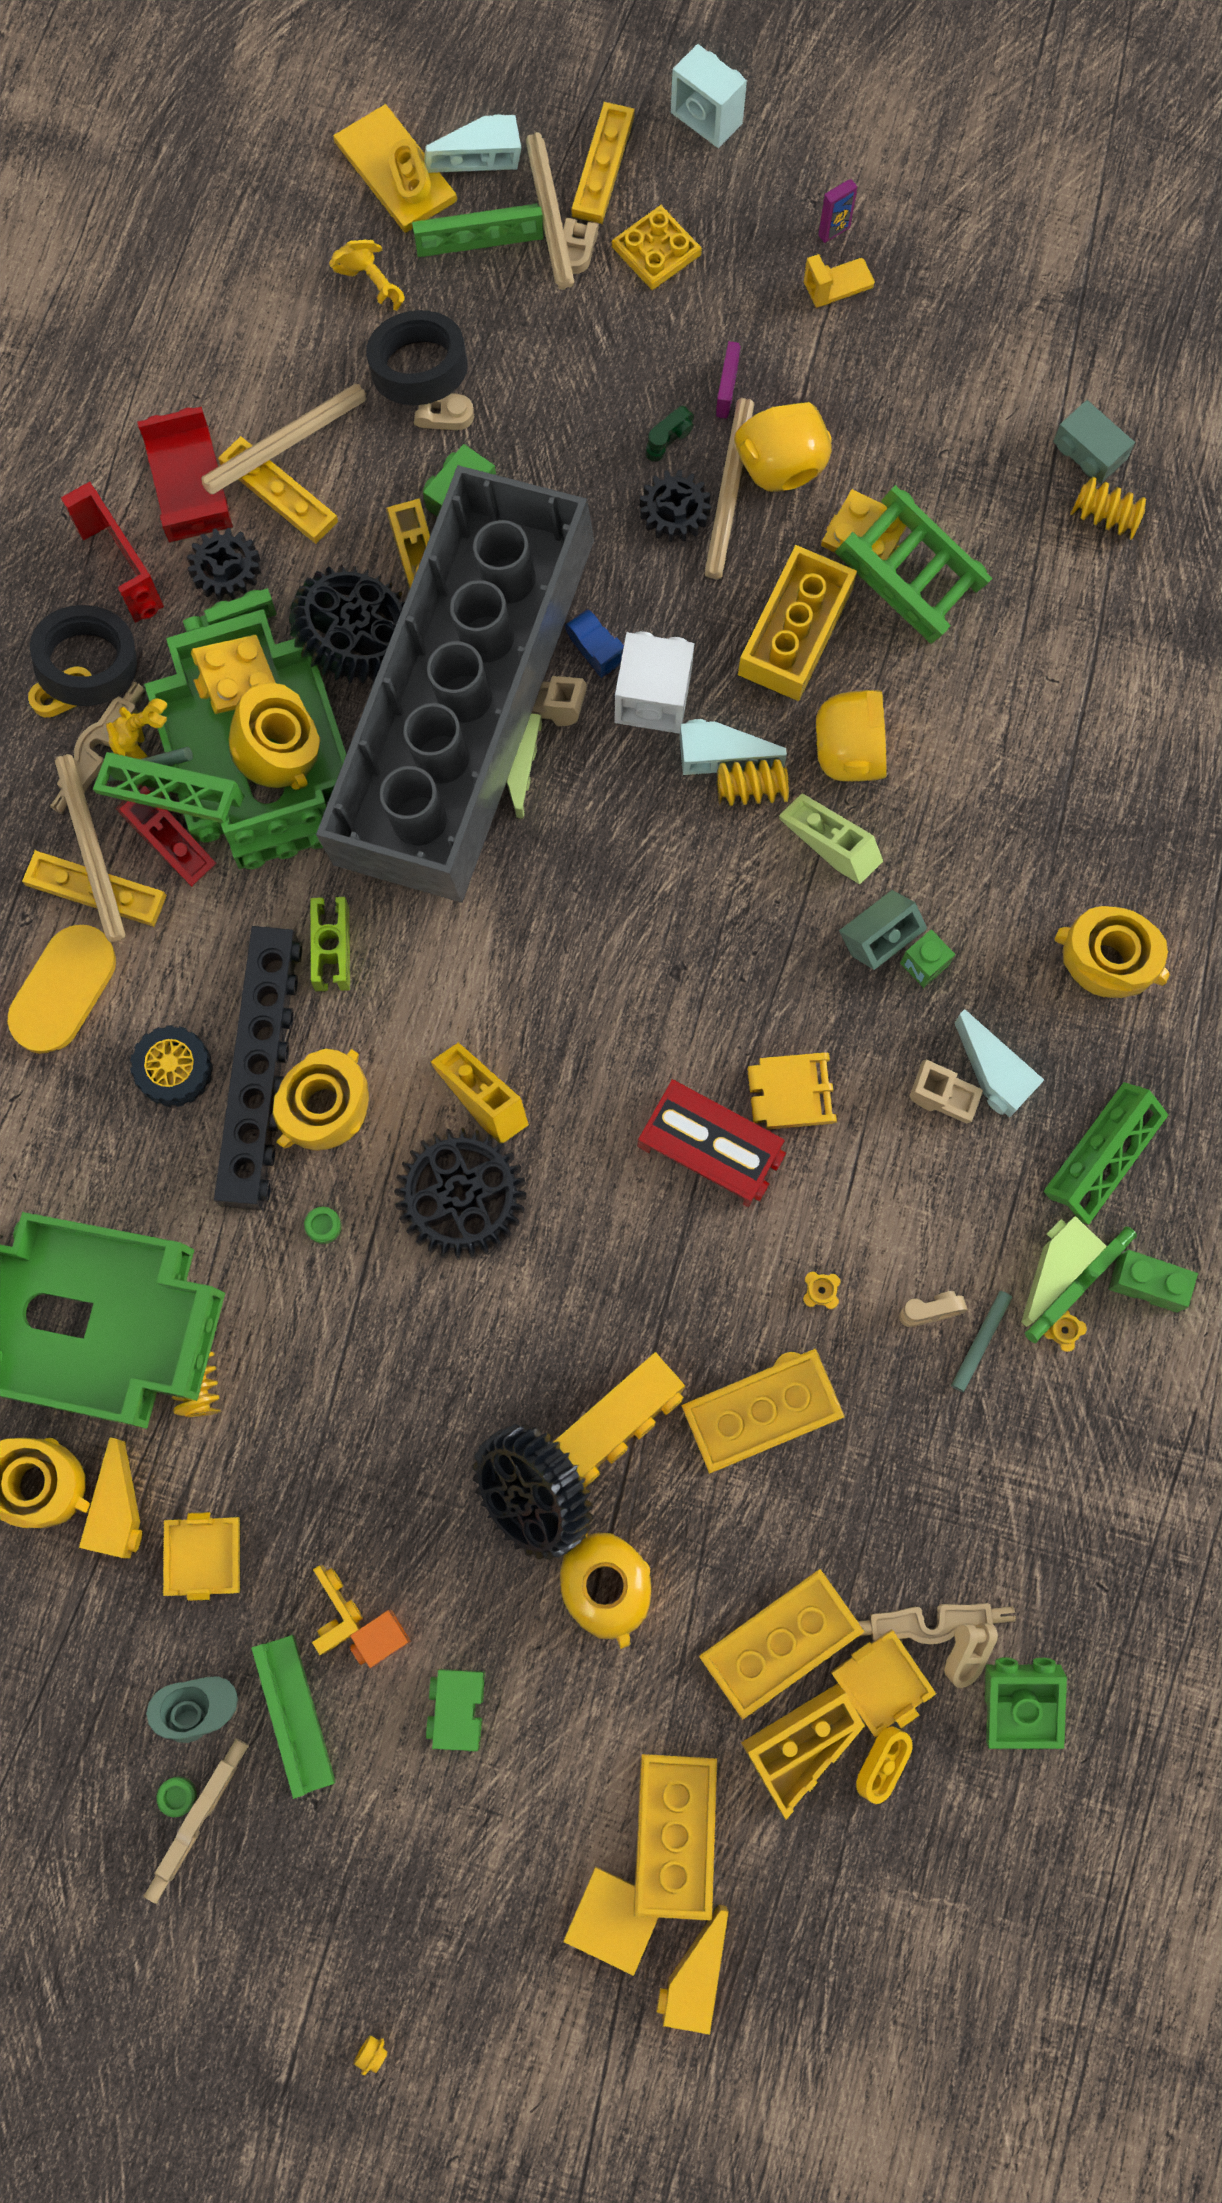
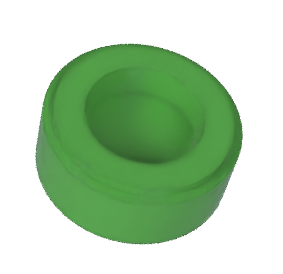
[304,1207,342,1244]
[157,1777,197,1817]

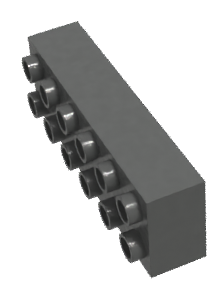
[316,465,594,903]

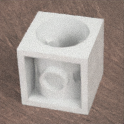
[614,631,694,734]

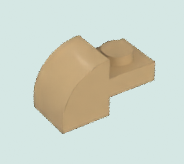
[532,676,587,726]
[910,1059,983,1124]

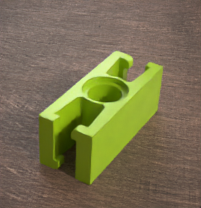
[310,897,350,992]

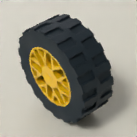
[130,1025,213,1107]

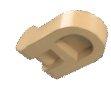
[563,218,599,274]
[414,394,474,430]
[899,1291,968,1327]
[944,1623,998,1688]

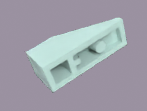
[424,114,521,173]
[679,719,787,775]
[954,1009,1044,1118]

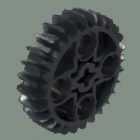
[289,565,405,685]
[394,1128,527,1260]
[472,1424,593,1560]

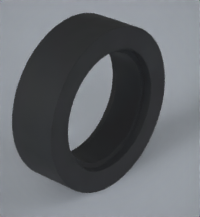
[366,310,468,405]
[30,605,137,706]

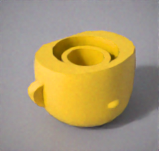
[734,402,832,492]
[229,683,320,790]
[816,690,887,781]
[1055,906,1170,998]
[273,1048,369,1151]
[0,1438,90,1528]
[560,1533,651,1649]

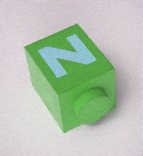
[900,929,955,988]

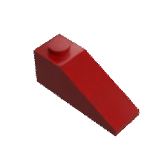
[115,785,217,887]

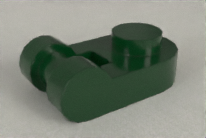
[645,405,694,462]

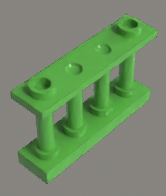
[835,485,992,644]

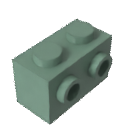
[1053,400,1135,484]
[839,890,928,970]

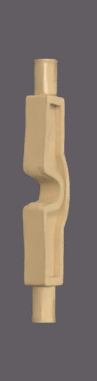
[50,682,145,814]
[858,1603,1016,1644]
[143,1738,249,1904]

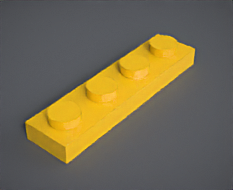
[571,102,635,224]
[218,436,338,544]
[22,850,166,927]

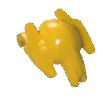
[329,240,405,311]
[106,699,167,759]

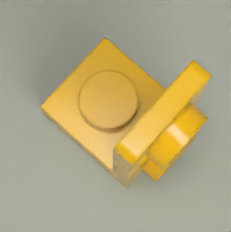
[803,254,875,308]
[312,1565,363,1655]

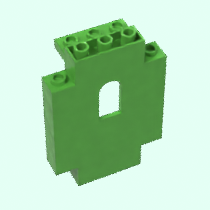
[144,609,346,869]
[0,1212,225,1429]

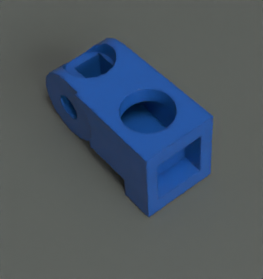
[565,609,624,678]

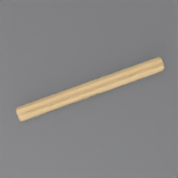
[526,132,574,290]
[201,384,366,494]
[705,398,754,580]
[55,754,126,942]

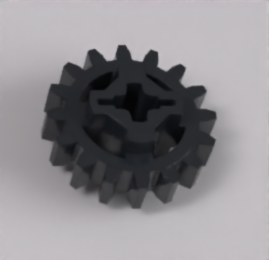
[639,470,711,542]
[187,528,261,601]

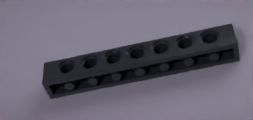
[214,926,303,1210]

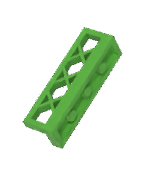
[412,203,543,257]
[93,752,245,823]
[1043,1082,1168,1225]
[252,1635,336,1799]

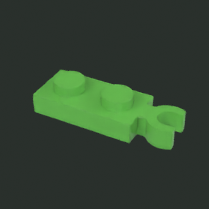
[183,588,277,632]

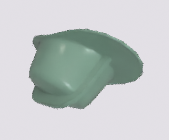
[146,1676,238,1743]

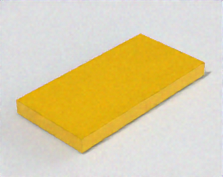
[333,104,457,233]
[681,1349,845,1474]
[699,1569,865,1720]
[634,1754,717,1921]

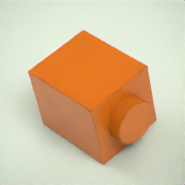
[349,1610,412,1668]

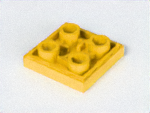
[612,205,702,291]
[563,1866,658,1976]

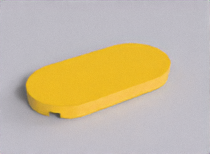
[8,925,116,1054]

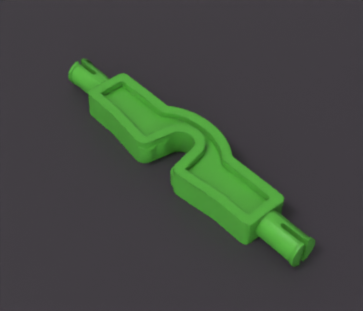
[1025,1226,1137,1343]

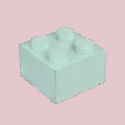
[671,44,747,148]

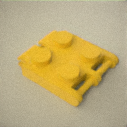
[747,1053,837,1130]

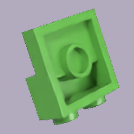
[984,1657,1067,1749]

